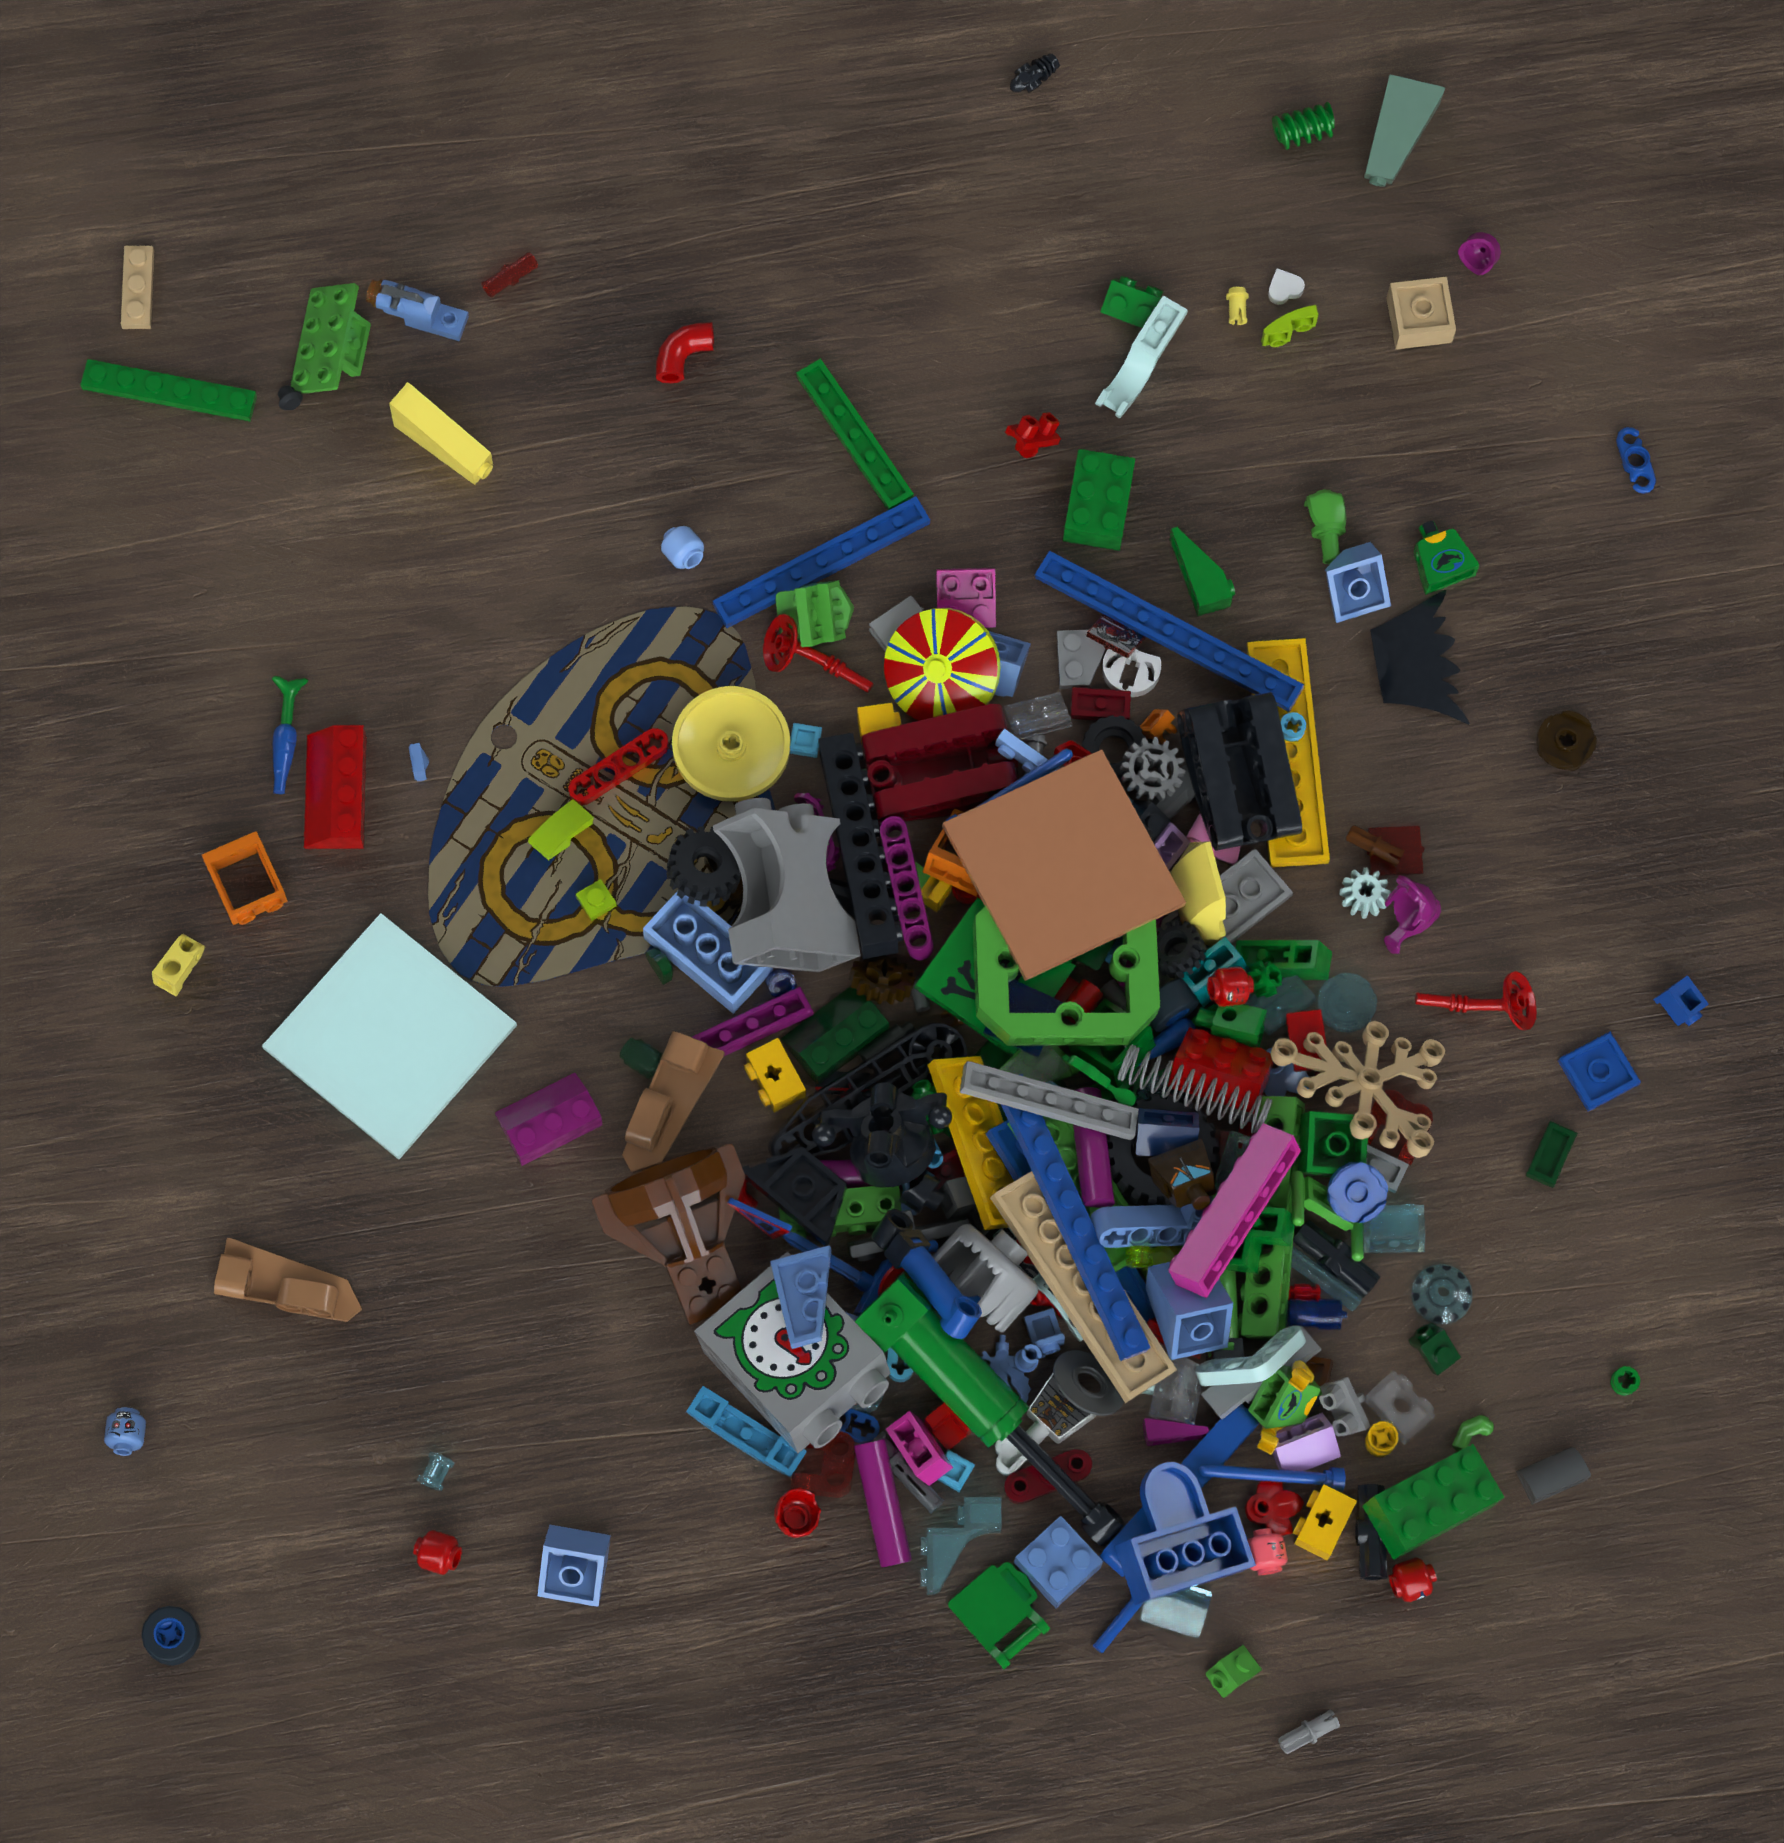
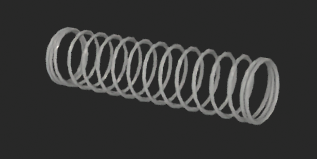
[1117,1044,1272,1133]

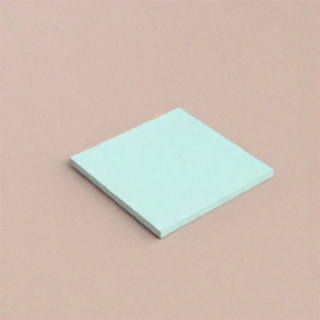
[262,913,517,1159]

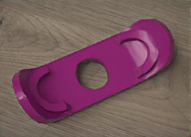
[793,793,840,873]

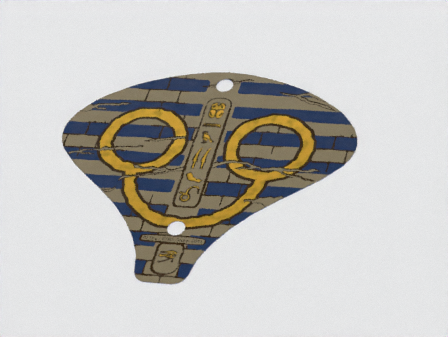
[428,606,776,987]

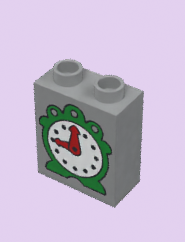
[694,1252,891,1453]

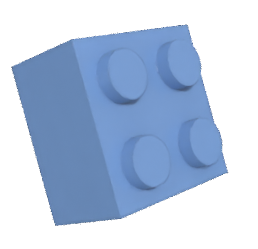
[1014,1516,1103,1609]

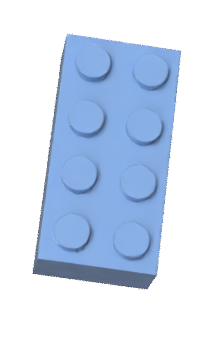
[643,891,773,1014]

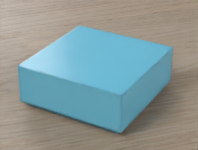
[790,723,822,758]
[938,1449,975,1493]

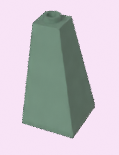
[1364,74,1445,187]

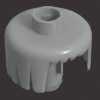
[933,1224,1038,1332]

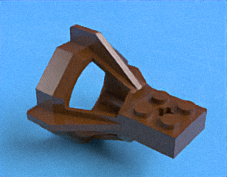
[591,1143,745,1325]

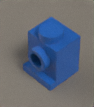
[1653,975,1709,1026]

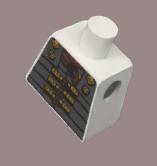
[1026,1373,1097,1445]

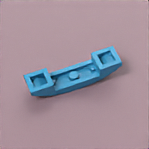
[686,1386,807,1478]

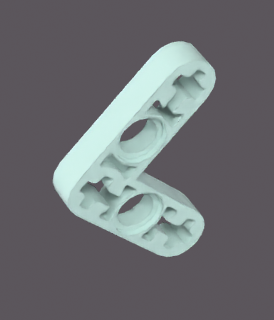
[1195,1326,1306,1386]

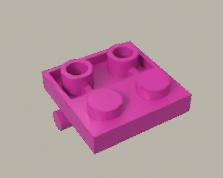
[936,568,996,628]

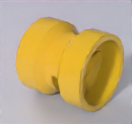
[1365,1421,1398,1457]

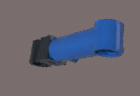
[872,1209,982,1339]

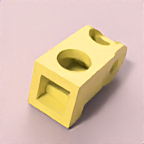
[152,934,205,996]

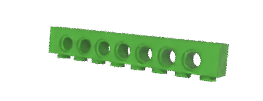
[1238,1096,1305,1341]

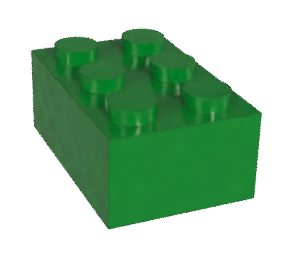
[1063,449,1136,551]

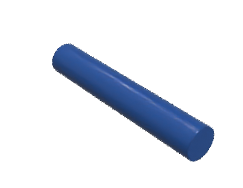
[1093,1598,1143,1654]

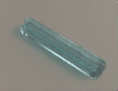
[1291,1246,1362,1311]

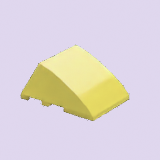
[1170,841,1226,948]

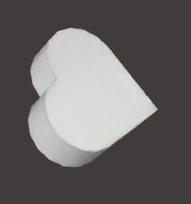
[1268,269,1305,305]
[995,1438,1027,1476]

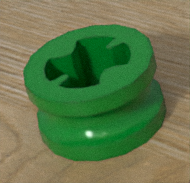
[1610,1366,1640,1396]

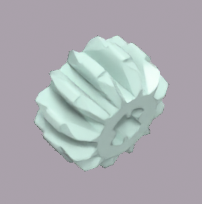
[1339,867,1391,919]

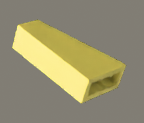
[389,382,493,485]

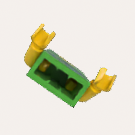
[1248,1360,1322,1455]

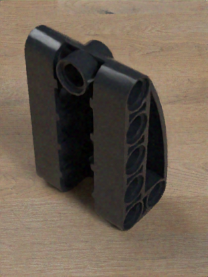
[1177,692,1302,851]

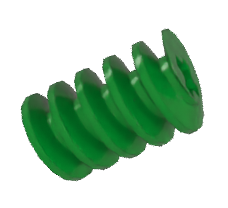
[1272,102,1335,150]

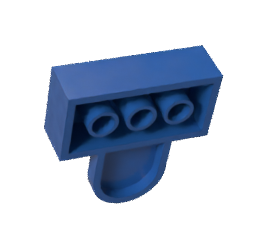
[1115,1462,1256,1605]

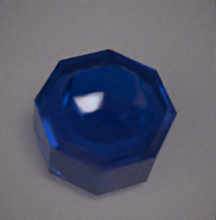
[765,968,797,997]

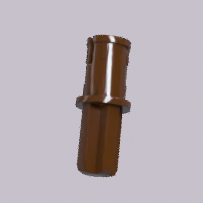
[1346,825,1405,867]

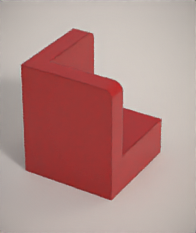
[924,1403,971,1451]

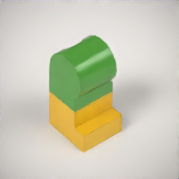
[901,859,952,912]

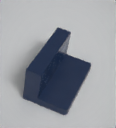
[1135,1108,1199,1156]

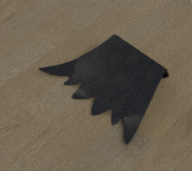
[1370,590,1470,725]

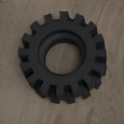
[1157,920,1207,979]

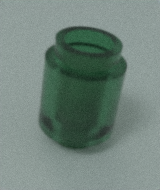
[619,1037,663,1079]

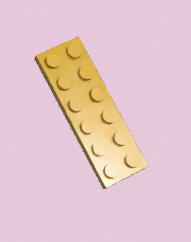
[927,1056,1014,1230]

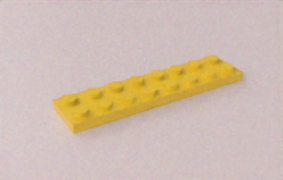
[1246,638,1330,868]

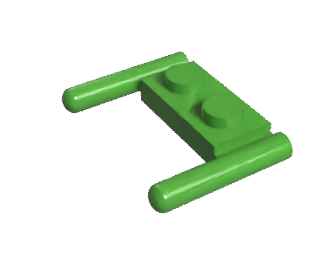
[1291,1171,1364,1262]

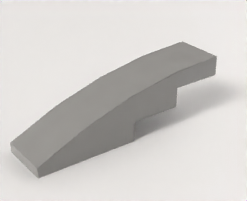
[1201,1326,1321,1420]

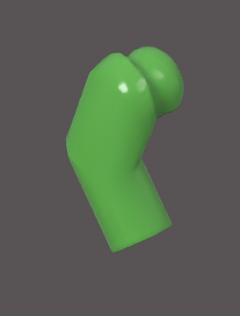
[1452,1415,1494,1451]

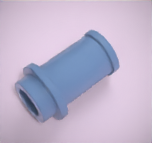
[1014,1344,1041,1373]

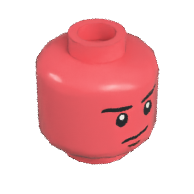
[1248,1528,1288,1576]

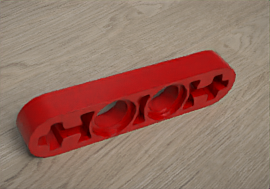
[569,728,669,805]

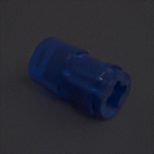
[1288,1298,1347,1330]

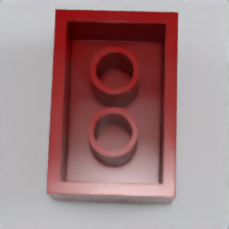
[1168,1027,1273,1114]

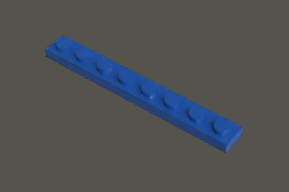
[712,496,930,629]

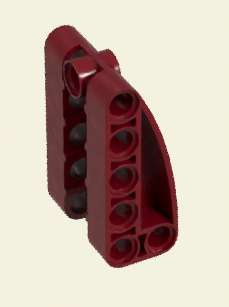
[861,704,1019,823]

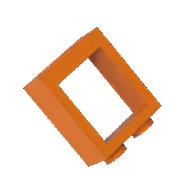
[923,809,978,897]
[202,831,288,925]

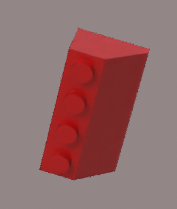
[304,725,367,849]

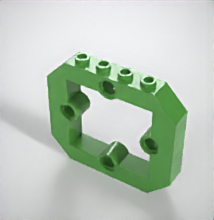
[973,906,1160,1046]

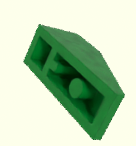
[1169,527,1235,617]
[1236,940,1332,980]

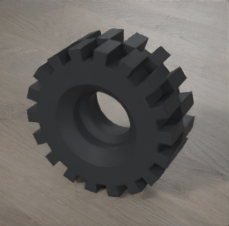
[666,826,741,907]

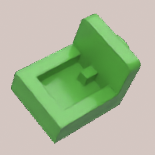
[1206,1645,1262,1698]

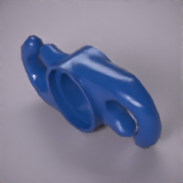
[1616,427,1656,494]

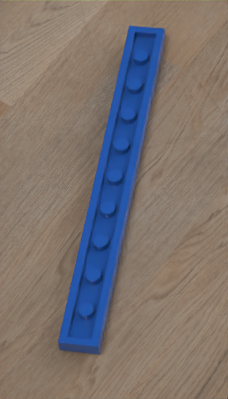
[1035,551,1304,712]
[1001,1074,1151,1361]

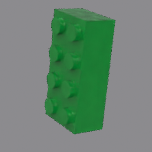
[1362,1444,1505,1560]

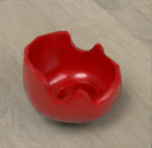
[774,1488,821,1538]

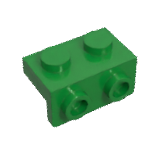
[1100,275,1168,328]

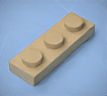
[121,246,154,329]

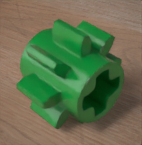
[1247,960,1282,999]

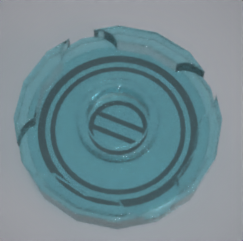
[1317,973,1377,1033]

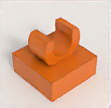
[1139,709,1177,745]

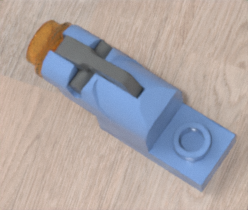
[366,279,469,341]

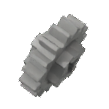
[1120,737,1185,802]

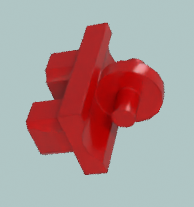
[1005,412,1061,458]

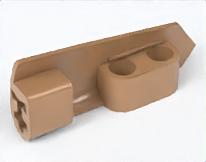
[622,1031,725,1172]
[214,1238,362,1322]

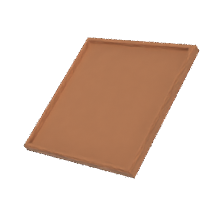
[942,749,1186,981]

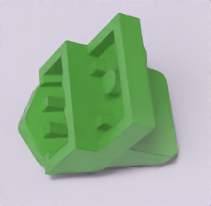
[776,580,854,647]

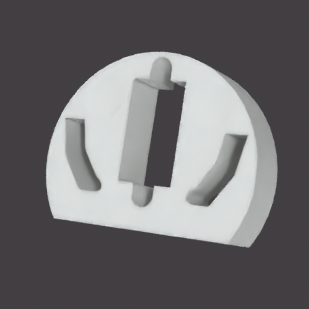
[1102,644,1161,697]

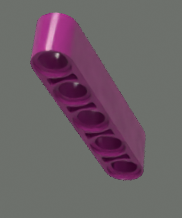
[880,816,934,960]

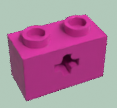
[886,1411,953,1486]

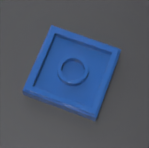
[1558,1031,1641,1112]

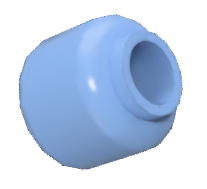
[661,526,704,569]

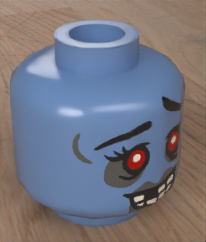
[104,1407,146,1456]

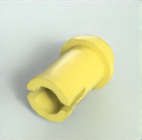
[1226,287,1249,325]

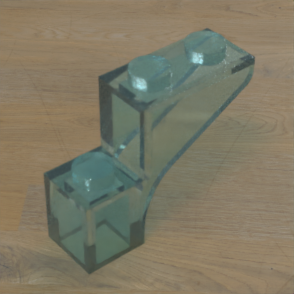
[920,1497,1002,1595]

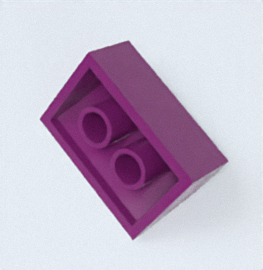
[495,1073,603,1166]

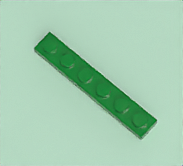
[796,358,914,510]
[81,359,257,422]

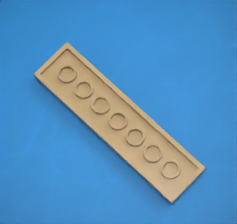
[990,1171,1177,1403]

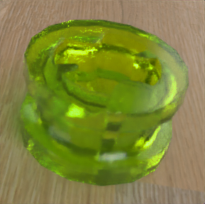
[1126,1246,1153,1268]

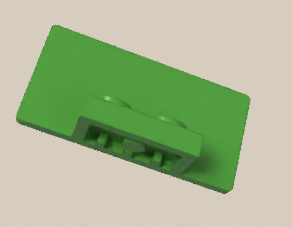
[291,283,371,394]

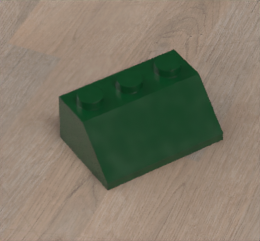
[781,987,889,1085]

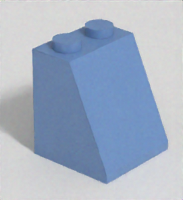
[1146,1262,1233,1360]

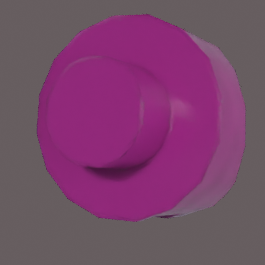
[1458,232,1501,275]

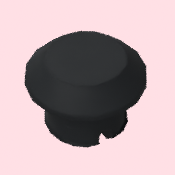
[277,385,303,410]

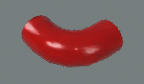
[656,322,714,384]

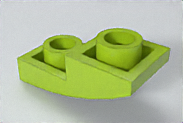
[1261,305,1318,347]
[528,799,594,860]

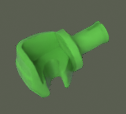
[1304,489,1347,564]

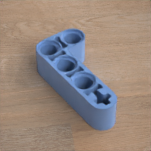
[1090,1196,1213,1248]

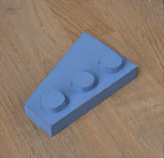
[770,1245,831,1349]

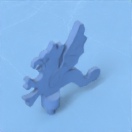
[981,1335,1046,1403]

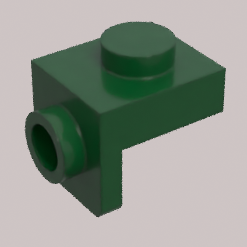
[1408,1323,1461,1376]

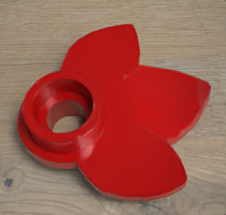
[1245,1481,1304,1536]

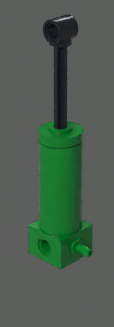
[854,1271,1125,1546]

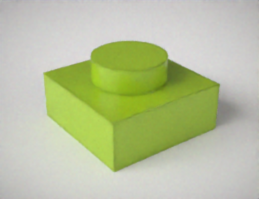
[576,879,617,921]

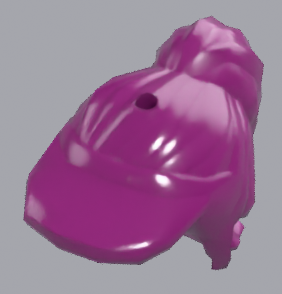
[1384,875,1441,954]

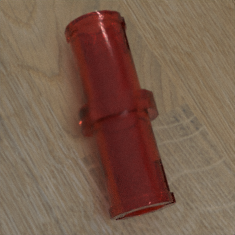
[482,252,538,298]

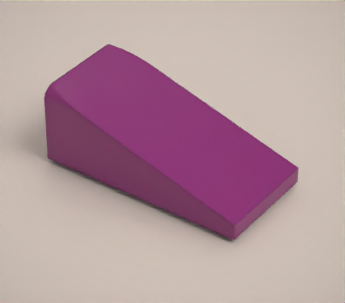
[1142,1418,1209,1447]

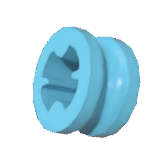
[1280,712,1306,742]

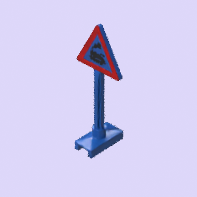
[727,1198,893,1316]

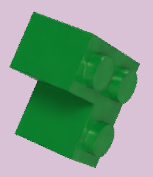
[1226,1207,1295,1274]

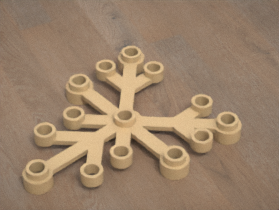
[1271,1021,1445,1158]

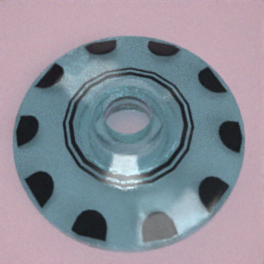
[1411,1264,1472,1324]

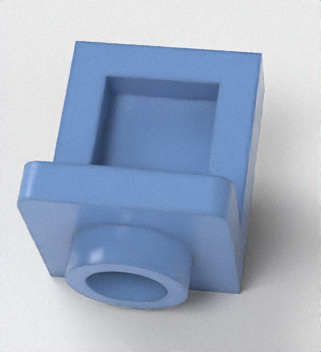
[1024,1308,1065,1355]

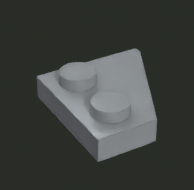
[1056,629,1113,690]

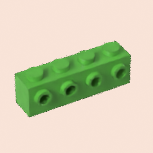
[778,1186,902,1239]

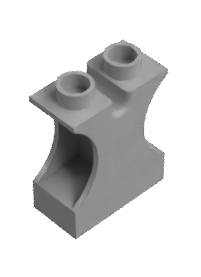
[713,798,861,972]

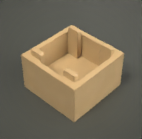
[1386,277,1456,349]

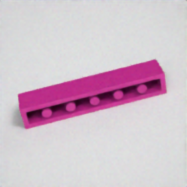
[1168,1123,1301,1298]

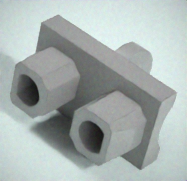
[1319,1377,1371,1437]

